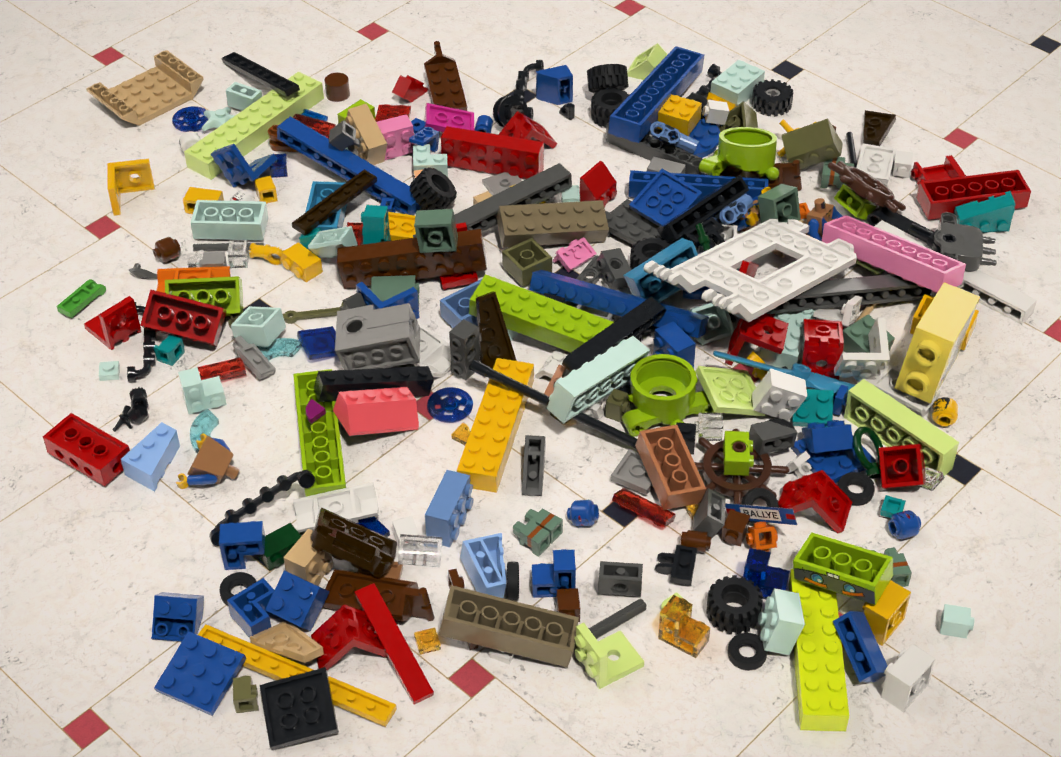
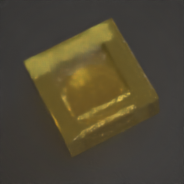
[414,628,441,655]

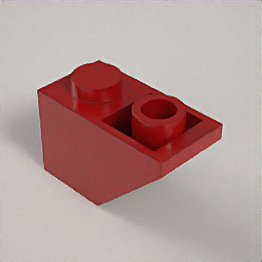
[392,75,428,102]

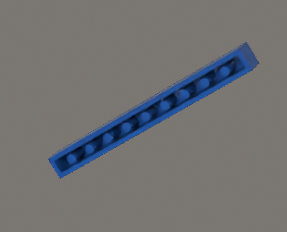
[277,116,422,215]
[529,270,709,338]

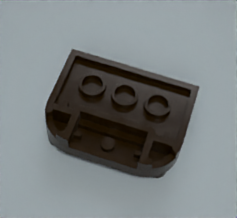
[310,507,397,578]

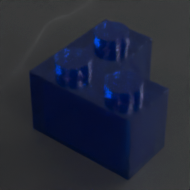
[743,548,790,600]

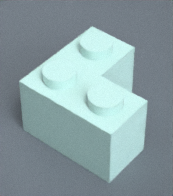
[413,144,448,177]
[178,367,227,414]

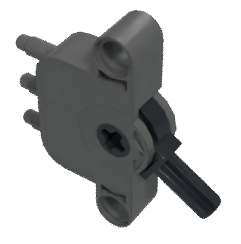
[908,212,997,272]

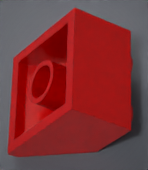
[580,161,617,207]

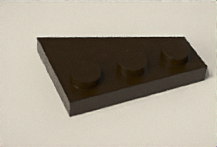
[863,110,896,146]

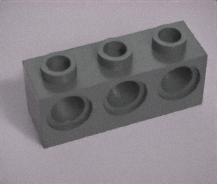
[449,319,480,380]

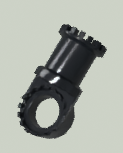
[127,387,148,424]

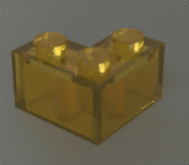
[658,595,711,658]

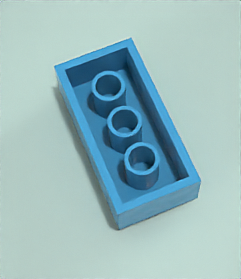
[305,181,347,231]
[623,238,698,303]

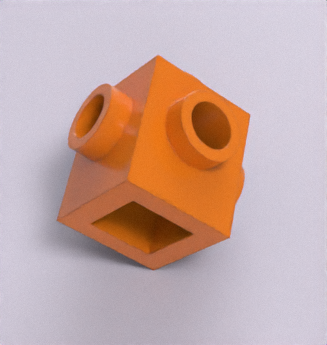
[746,521,778,553]

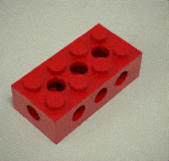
[43,413,130,486]

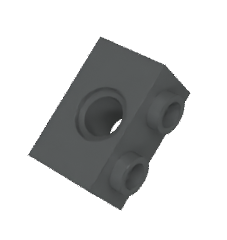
[597,248,631,290]
[598,561,643,597]

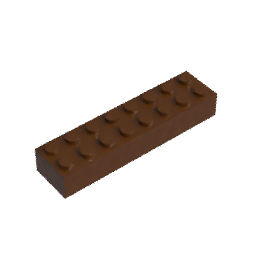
[337,229,487,289]

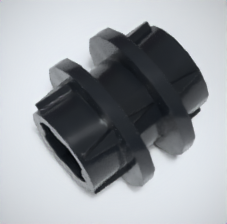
[493,96,528,128]

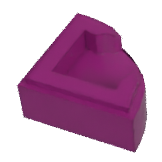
[306,399,326,424]

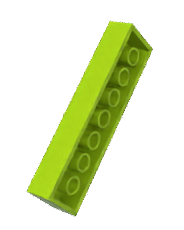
[469,274,614,353]
[293,369,346,497]

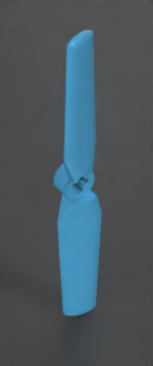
[713,351,855,395]

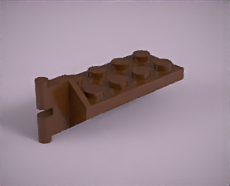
[424,41,467,111]
[719,160,802,191]
[322,569,435,621]

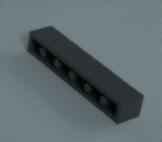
[657,175,749,243]
[314,366,434,402]

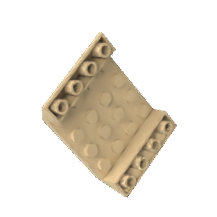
[86,50,204,126]

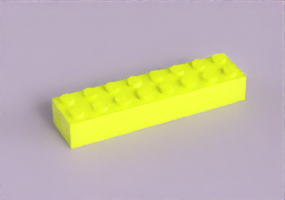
[788,569,849,732]

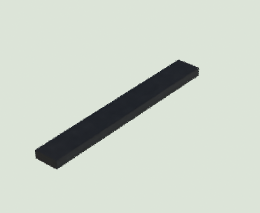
[221,52,300,97]

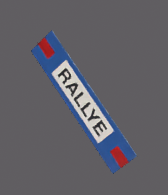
[725,503,797,525]

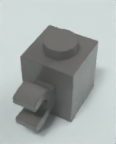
[329,120,360,152]

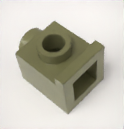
[605,389,631,423]
[233,675,259,713]

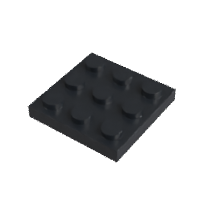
[260,667,339,750]

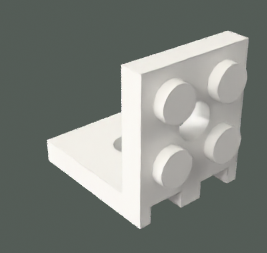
[834,317,890,378]

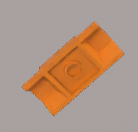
[157,266,231,293]

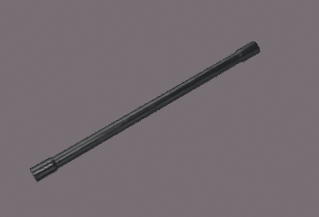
[470,359,637,449]

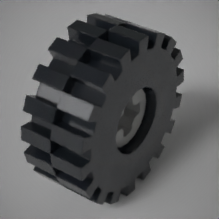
[752,79,794,117]

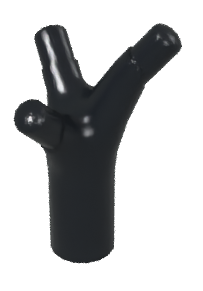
[112,405,133,432]

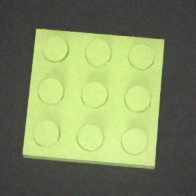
[695,366,766,416]

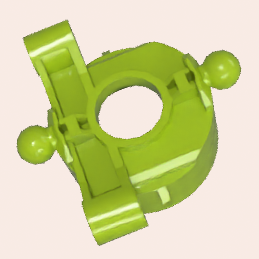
[699,127,779,180]
[622,354,715,436]

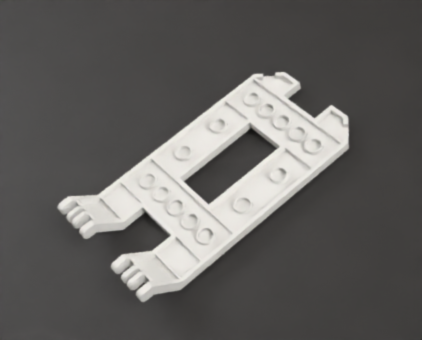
[644,219,857,322]

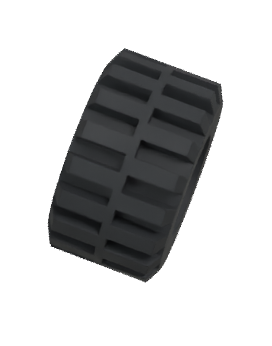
[587,64,629,93]
[591,88,630,128]
[410,167,457,210]
[630,237,671,270]
[706,575,763,635]

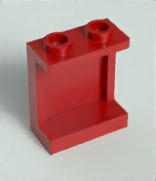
[911,155,966,187]

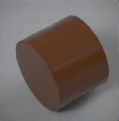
[324,72,350,102]

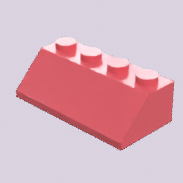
[333,387,419,436]

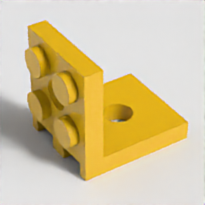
[107,159,155,216]

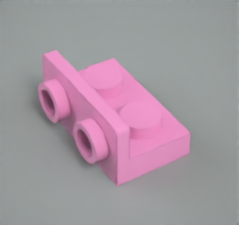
[553,237,597,273]

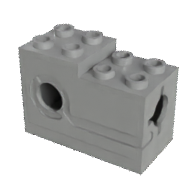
[335,303,420,370]

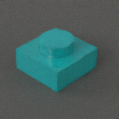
[880,495,906,518]

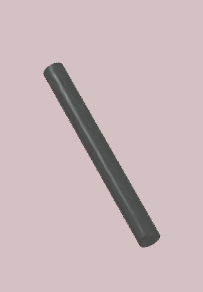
[193,243,264,251]

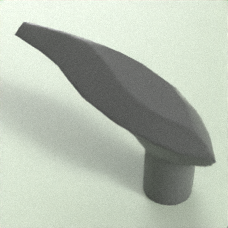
[128,263,157,279]

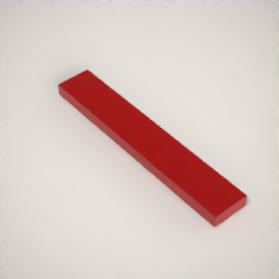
[355,583,434,705]

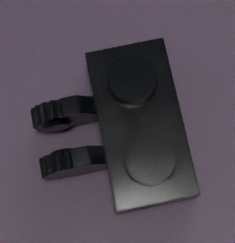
[684,217,725,248]
[655,545,697,586]

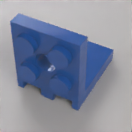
[211,144,278,188]
[356,282,420,319]

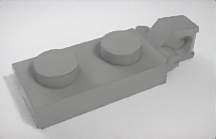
[232,336,276,380]

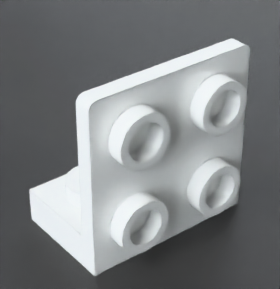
[813,295,863,328]

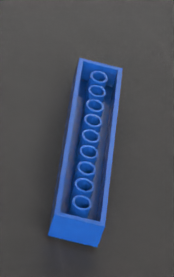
[608,46,705,143]

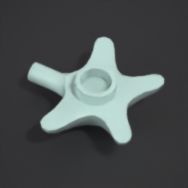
[202,107,236,131]

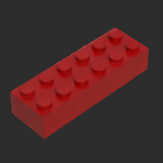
[441,126,544,179]
[916,170,1031,220]

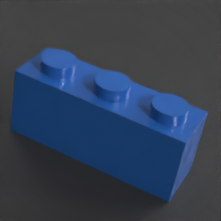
[833,611,888,682]

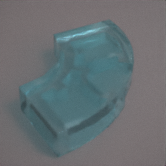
[256,338,303,360]
[190,408,219,453]

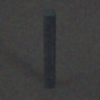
[846,132,857,167]

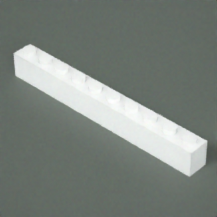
[874,220,1037,325]

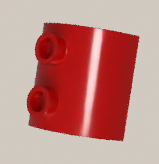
[879,444,926,489]

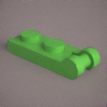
[56,279,106,318]

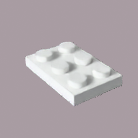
[856,143,897,185]

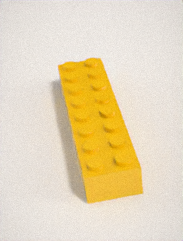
[457,358,534,493]

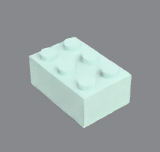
[710,60,765,106]

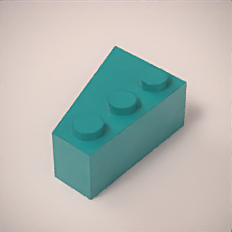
[954,191,1016,233]
[361,205,391,245]

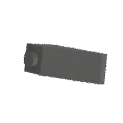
[522,435,546,496]

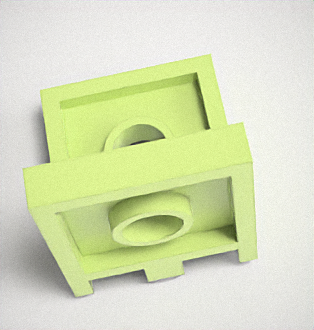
[574,623,644,689]

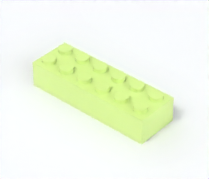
[844,379,959,482]

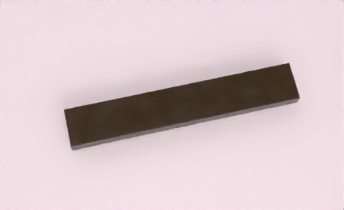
[292,169,377,235]

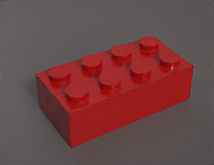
[140,289,227,347]

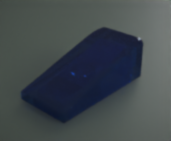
[270,153,288,178]

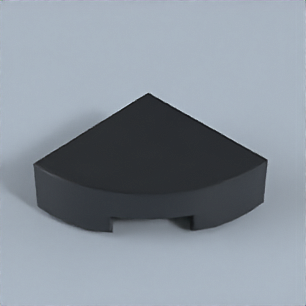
[559,103,575,120]

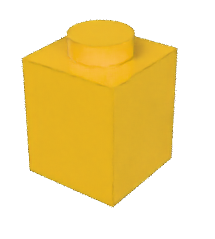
[254,176,278,204]

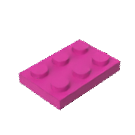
[425,103,475,132]

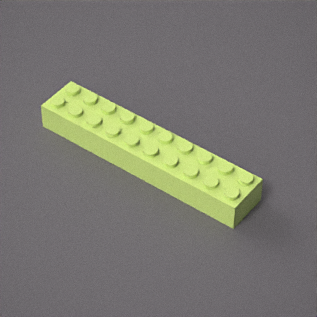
[184,72,324,180]

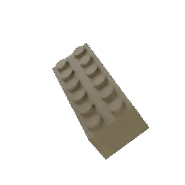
[496,200,609,247]
[438,585,579,668]

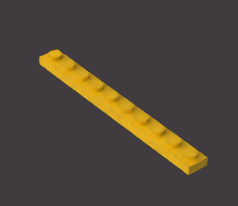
[198,624,397,727]

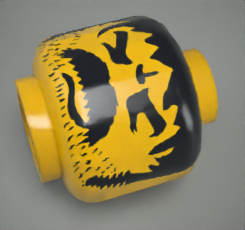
[932,397,958,426]

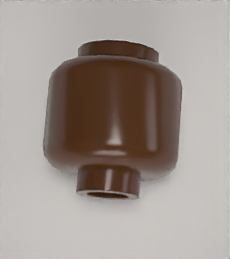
[153,237,181,263]

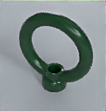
[853,426,883,479]

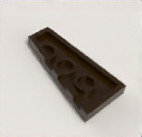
[476,291,517,369]

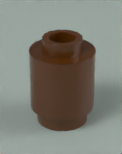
[681,530,711,553]

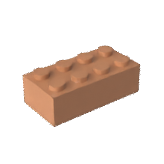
[635,425,706,510]

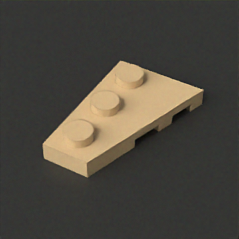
[250,620,324,663]

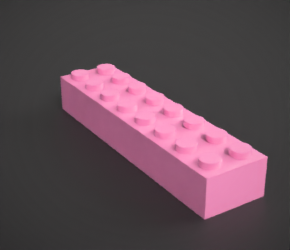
[822,215,966,294]

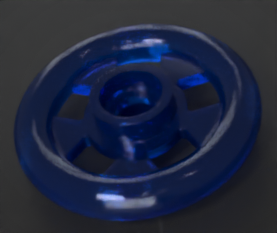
[172,106,209,132]
[427,387,473,423]

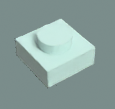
[98,361,120,381]

